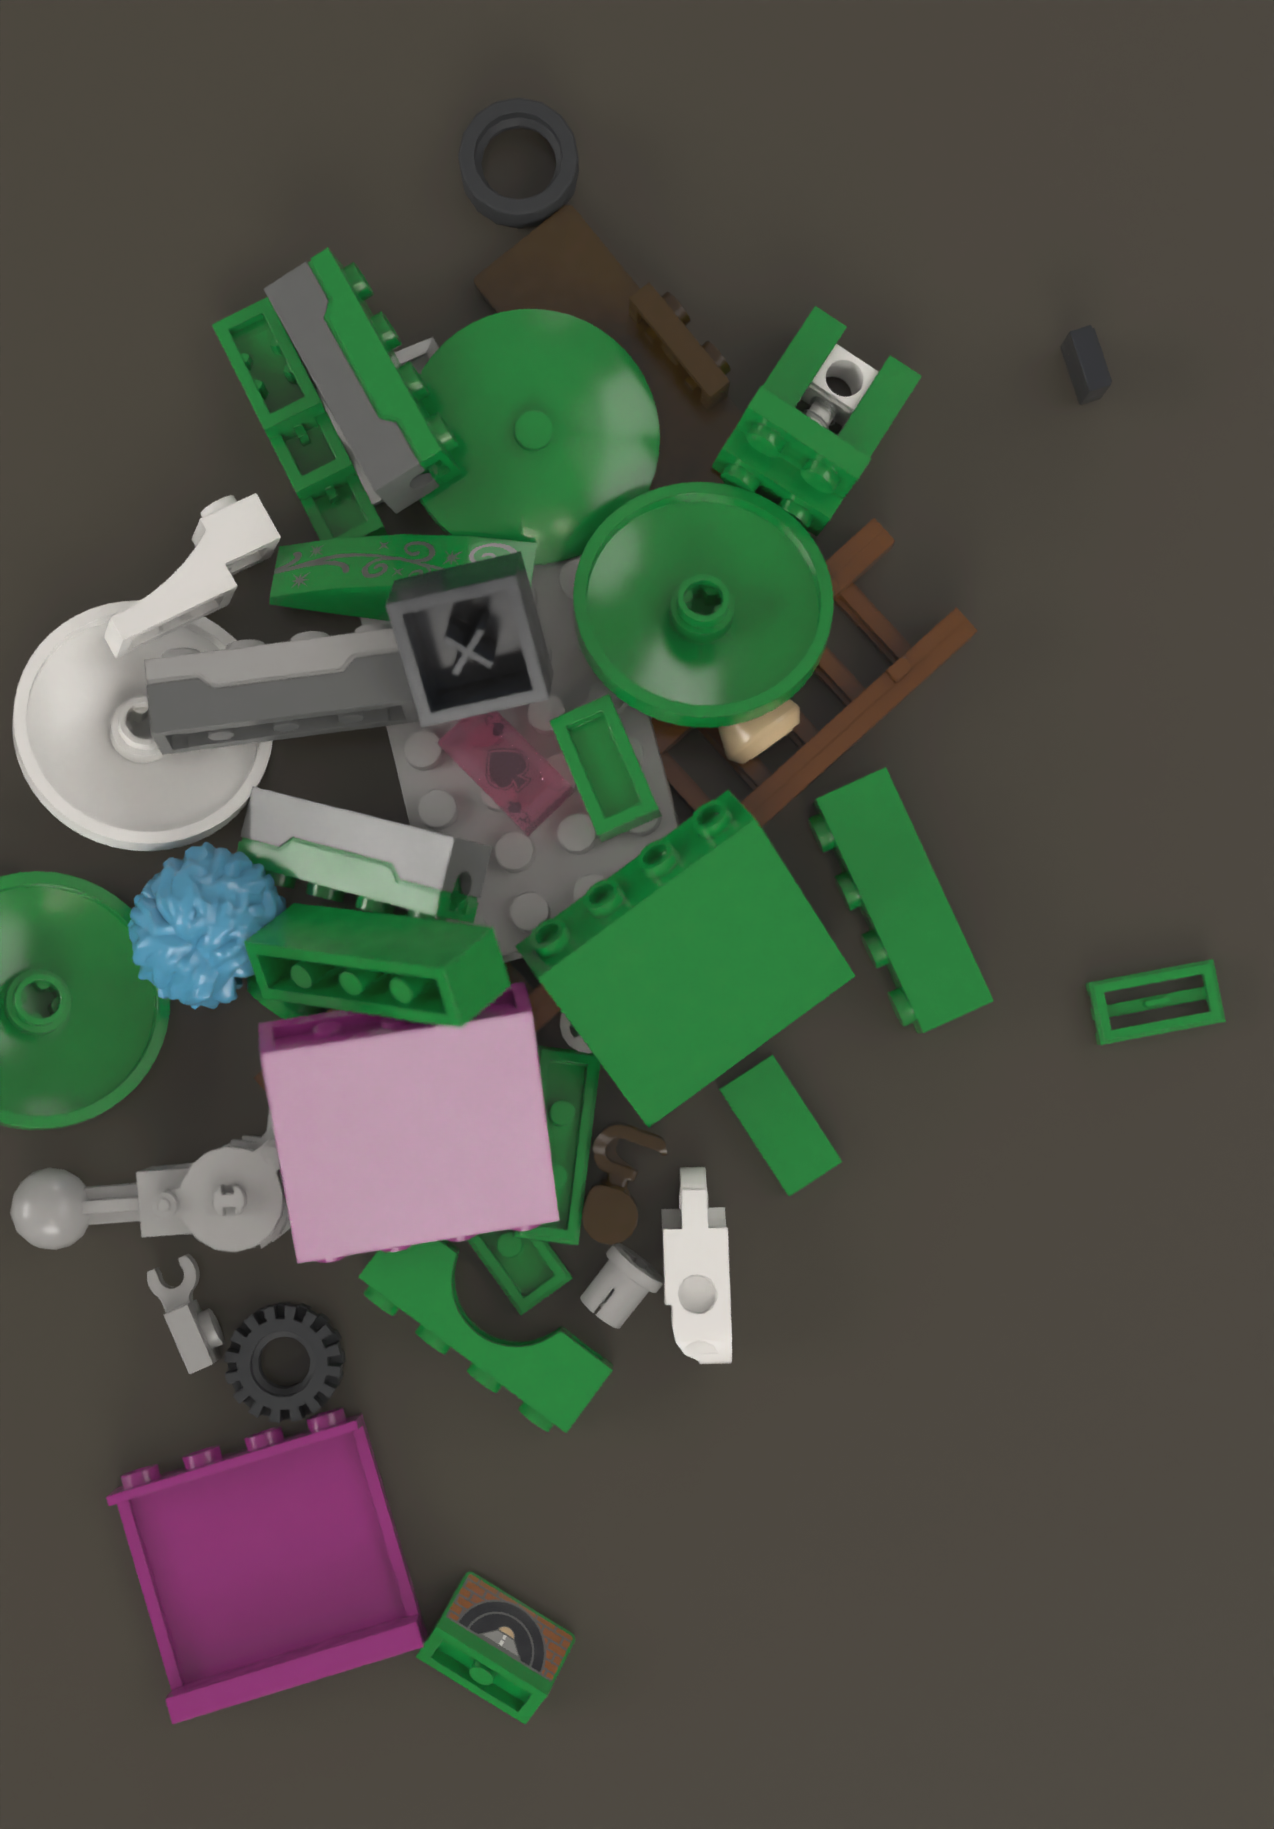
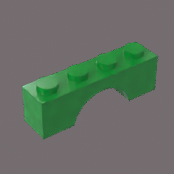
[358,1239,613,1433]

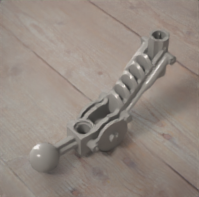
[10,1110,291,1252]

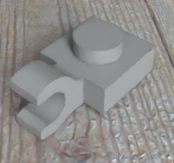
[147,1254,225,1375]

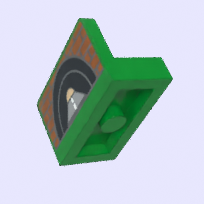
[416,1571,575,1724]

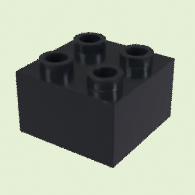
[386,551,554,728]

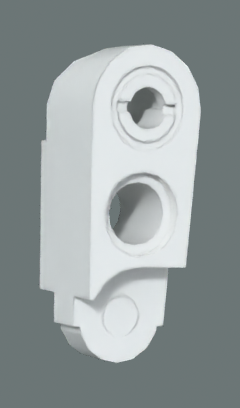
[661,1167,732,1364]

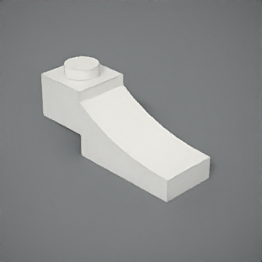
[104,493,281,658]

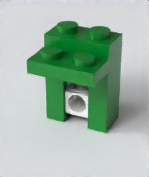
[711,306,922,536]

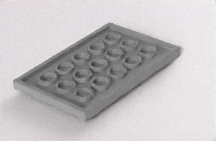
[360,555,679,963]

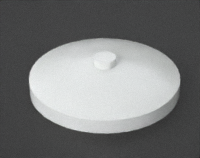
[12,600,273,851]

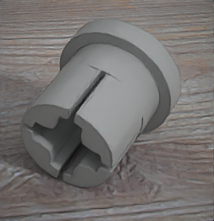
[580,1243,664,1329]

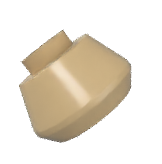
[718,699,800,764]

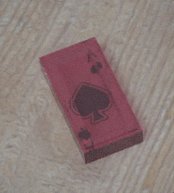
[437,711,575,837]

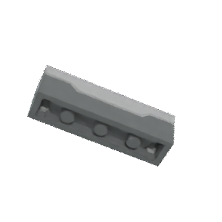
[144,623,419,755]

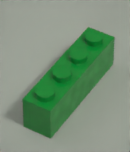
[807,767,994,1034]
[244,903,511,1028]

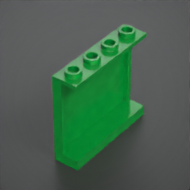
[515,790,855,1128]

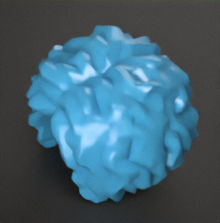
[128,842,286,1010]

